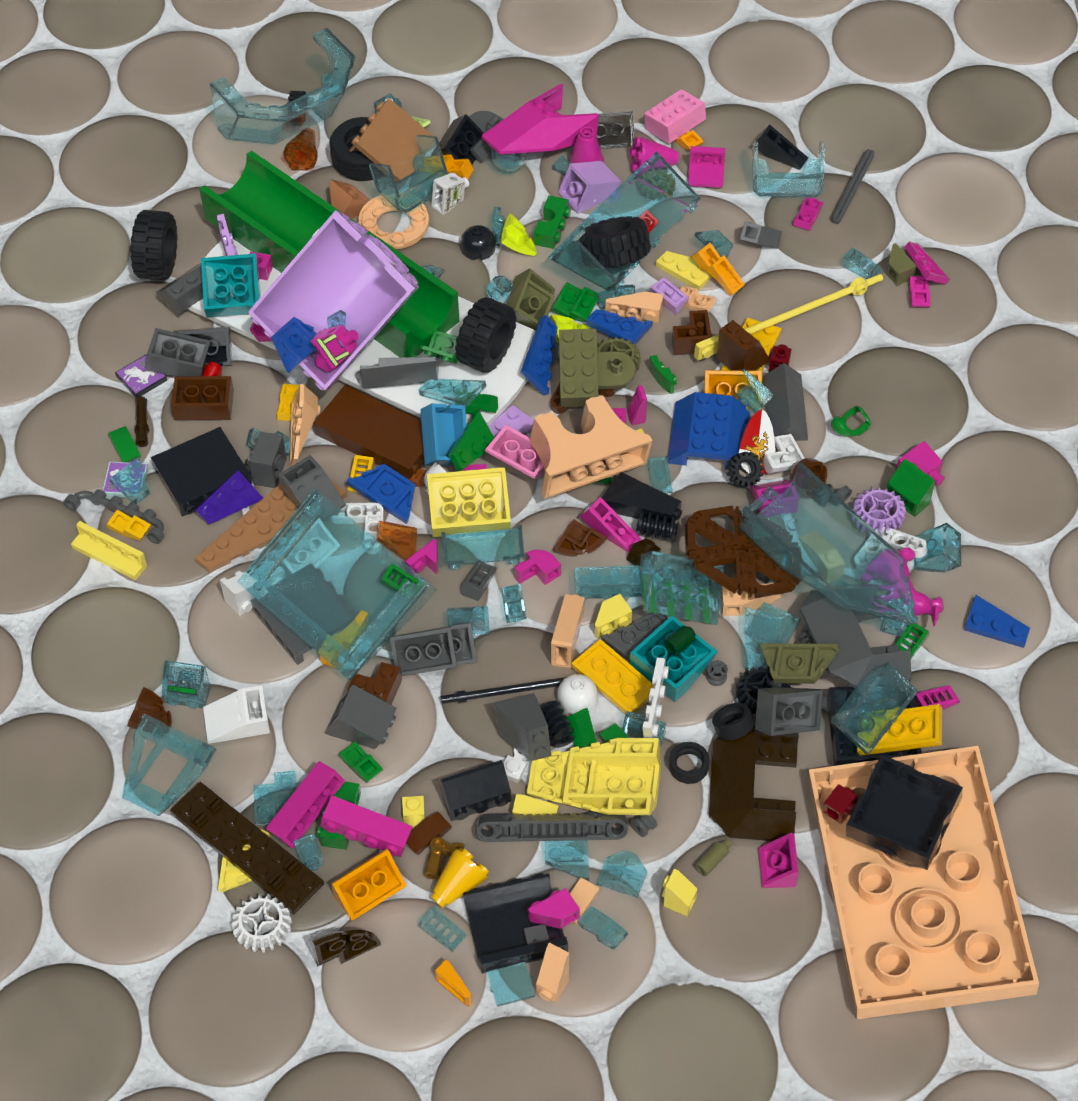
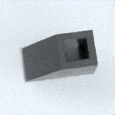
[740,222,782,249]

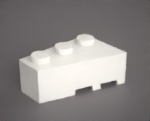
[220,557,286,616]

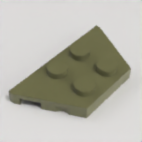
[760,643,840,684]

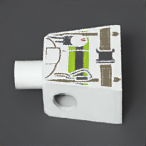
[431,173,469,215]

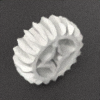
[231,893,292,953]

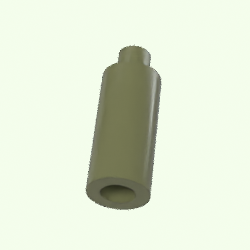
[695,839,732,876]

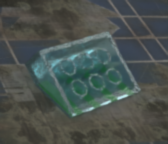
[639,551,724,625]

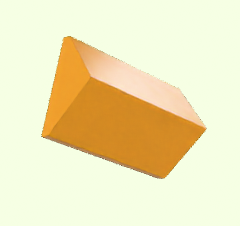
[704,370,762,409]
[331,849,407,921]

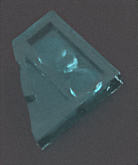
[545,840,589,881]

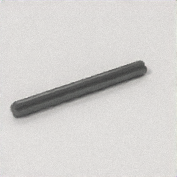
[831,149,875,224]

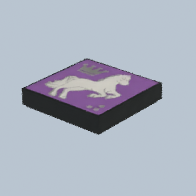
[115,355,167,398]

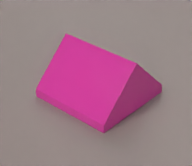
[759,833,799,888]

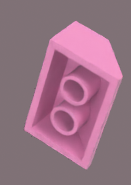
[485,425,545,479]

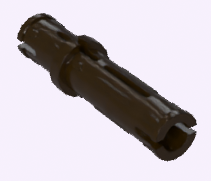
[134,396,150,447]

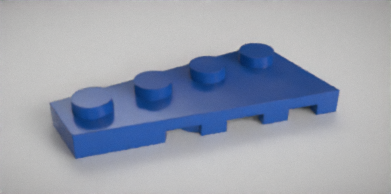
[521,315,558,396]

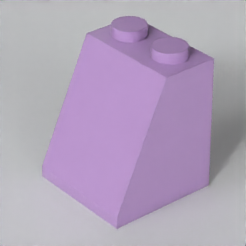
[558,161,621,213]

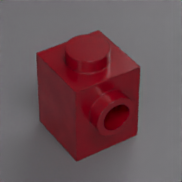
[823,784,857,824]

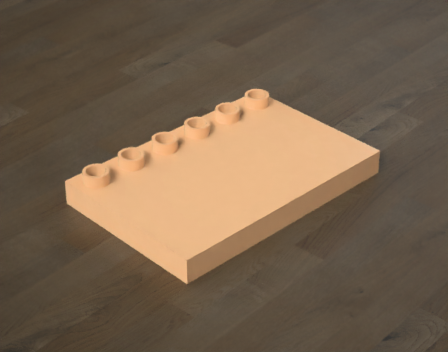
[809,746,1039,1019]

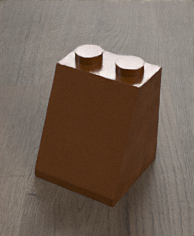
[717,320,770,371]

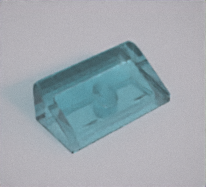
[622,711,666,746]

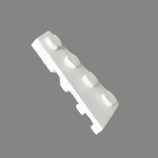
[643,658,669,738]

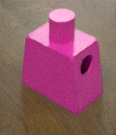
[896,441,945,486]

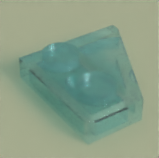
[109,458,150,504]

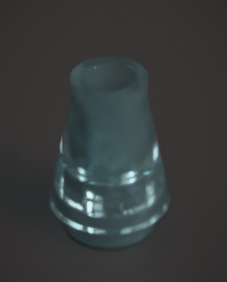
[736,385,763,413]

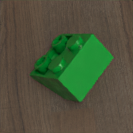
[887,458,935,517]

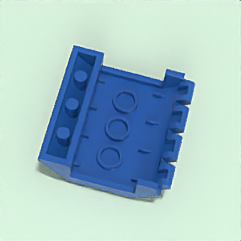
[667,392,750,470]

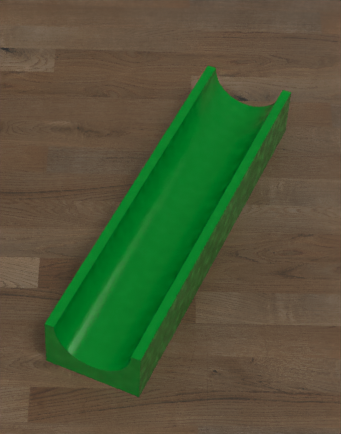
[199,150,460,358]

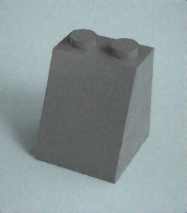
[325,685,397,749]
[494,693,551,761]

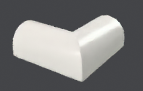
[763,434,805,474]

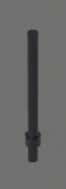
[441,678,563,704]

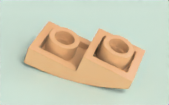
[679,286,716,312]

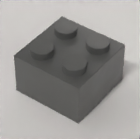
[248,431,287,488]

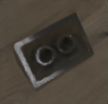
[597,111,635,149]

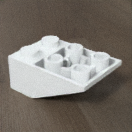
[203,685,270,744]

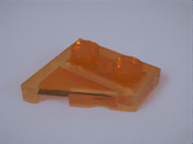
[376,520,417,560]

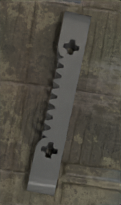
[477,812,628,842]

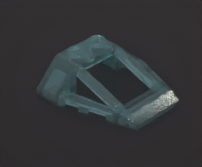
[122,714,216,816]

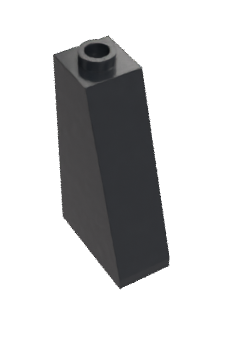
[601,472,682,522]

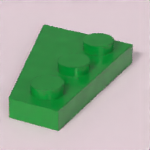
[448,411,494,471]

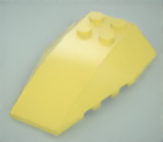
[527,738,661,815]

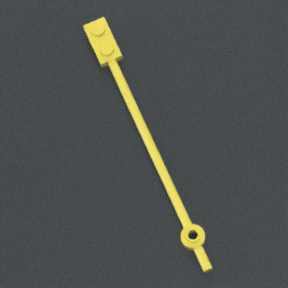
[694,274,883,361]

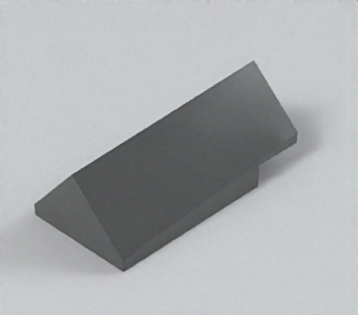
[360,357,439,389]
[764,363,808,441]
[390,622,477,676]

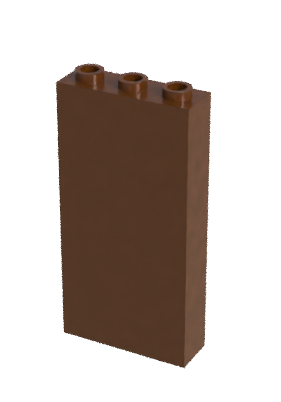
[313,385,425,480]

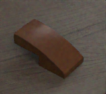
[407,812,452,855]

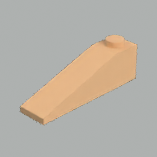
[289,384,320,468]

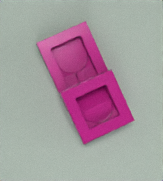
[909,276,930,307]

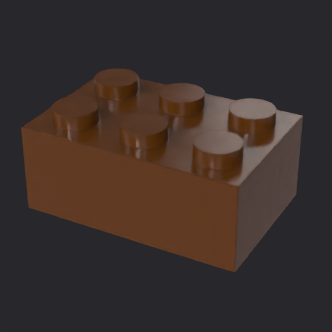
[171,376,234,420]

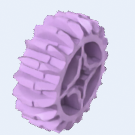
[852,487,906,536]

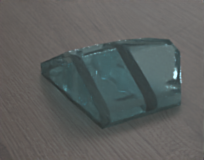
[694,230,734,258]
[596,851,647,898]

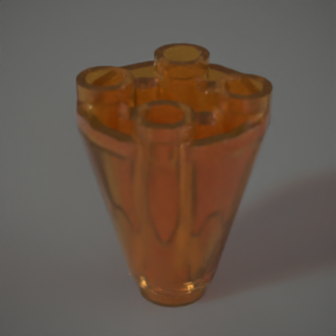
[283,128,318,170]

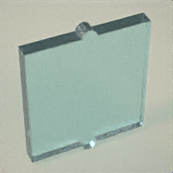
[487,962,535,1007]

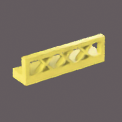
[71,521,147,580]

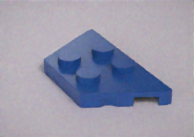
[271,317,317,373]
[346,464,415,524]

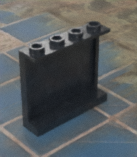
[151,427,252,517]
[463,874,568,974]

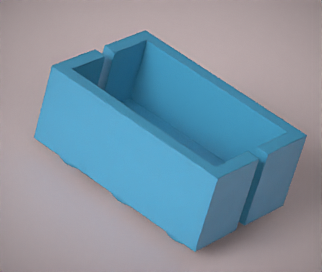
[420,403,467,467]

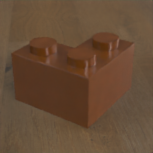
[672,310,712,355]
[347,662,402,705]

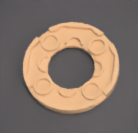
[358,193,429,249]

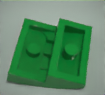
[551,282,600,322]

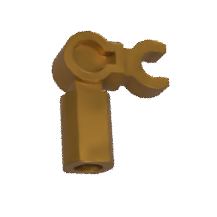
[424,837,465,880]

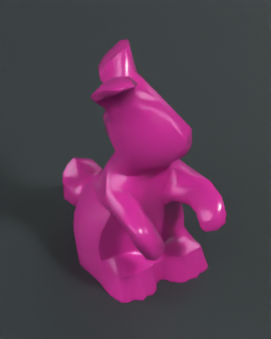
[860,547,944,626]

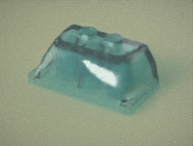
[831,663,918,754]

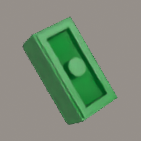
[567,708,597,748]

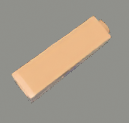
[551,594,585,668]

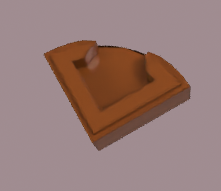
[409,468,426,487]

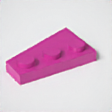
[905,241,950,284]

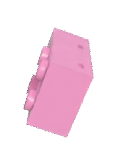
[644,89,706,144]

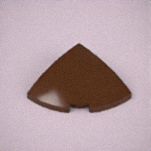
[553,519,607,557]
[127,687,172,734]

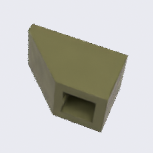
[886,243,917,286]

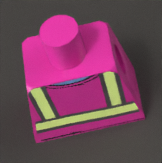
[311,325,358,369]

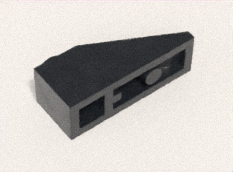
[752,124,809,170]

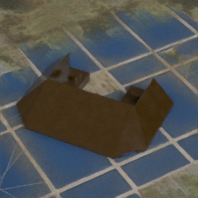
[709,726,799,841]

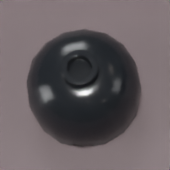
[460,225,496,260]

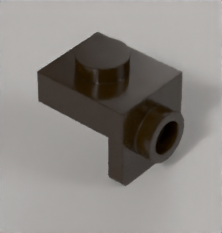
[627,538,661,570]

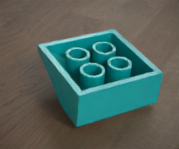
[201,253,261,318]
[630,615,718,702]

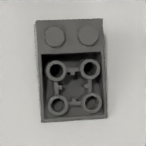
[278,455,346,521]

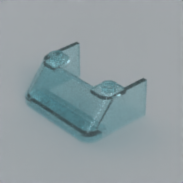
[369,135,448,213]
[752,141,825,197]
[441,525,524,570]

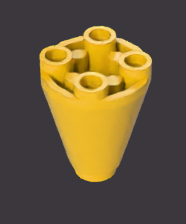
[430,848,489,908]

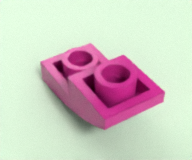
[793,197,823,231]

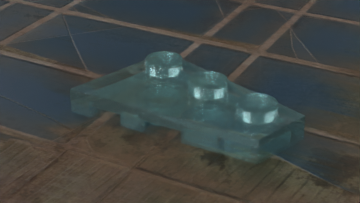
[418,379,487,408]
[745,607,784,671]

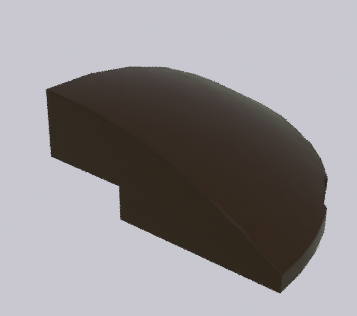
[309,930,381,967]

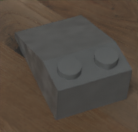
[755,687,823,736]

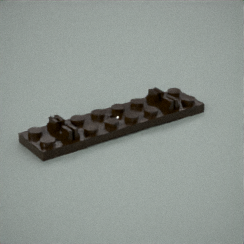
[170,781,324,915]

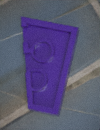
[195,470,263,524]

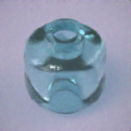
[487,275,513,302]

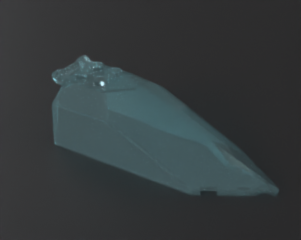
[739,462,918,625]

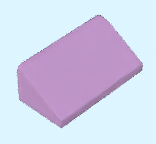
[651,277,689,315]

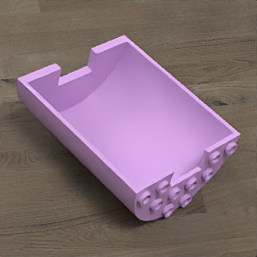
[248,210,419,391]

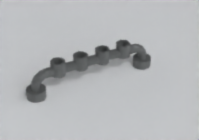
[63,489,164,544]

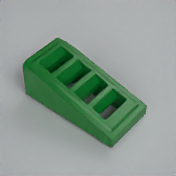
[380,563,425,602]
[895,621,929,659]

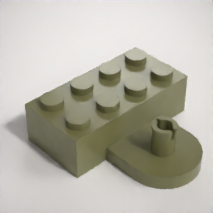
[559,329,635,407]

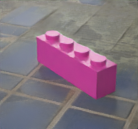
[266,761,345,849]
[320,796,413,857]

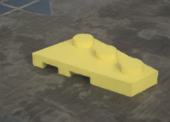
[656,251,712,291]

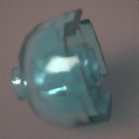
[491,148,526,174]

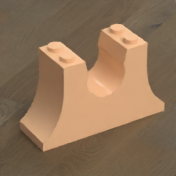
[530,395,653,499]

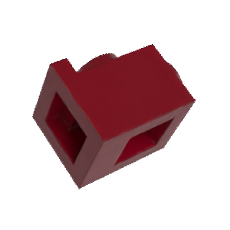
[769,344,792,372]

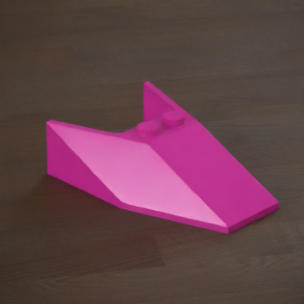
[482,83,599,155]

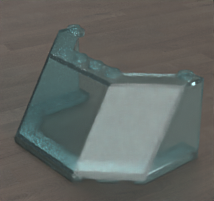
[210,28,355,145]
[549,151,701,292]

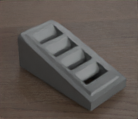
[461,561,497,601]

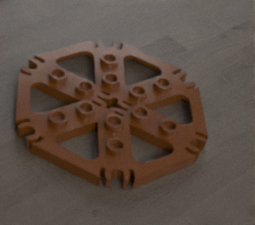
[685,506,803,598]

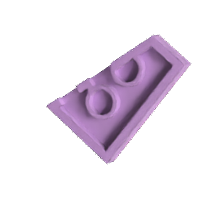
[217,214,238,256]

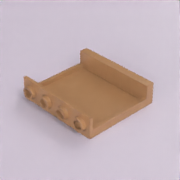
[349,98,436,191]

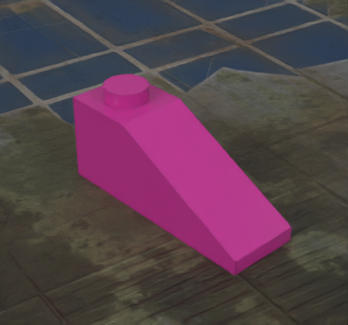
[580,497,641,552]

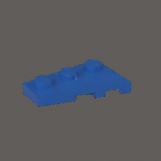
[586,309,653,344]
[965,595,1030,648]

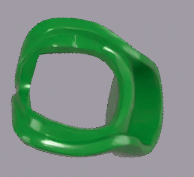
[831,406,871,437]

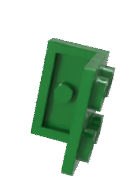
[420,330,458,364]

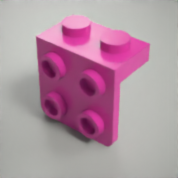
[688,146,725,188]

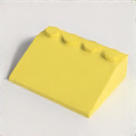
[427,467,511,537]

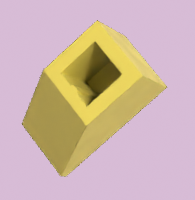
[595,594,632,639]
[662,869,697,917]

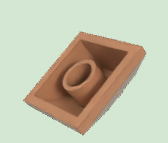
[329,179,370,219]

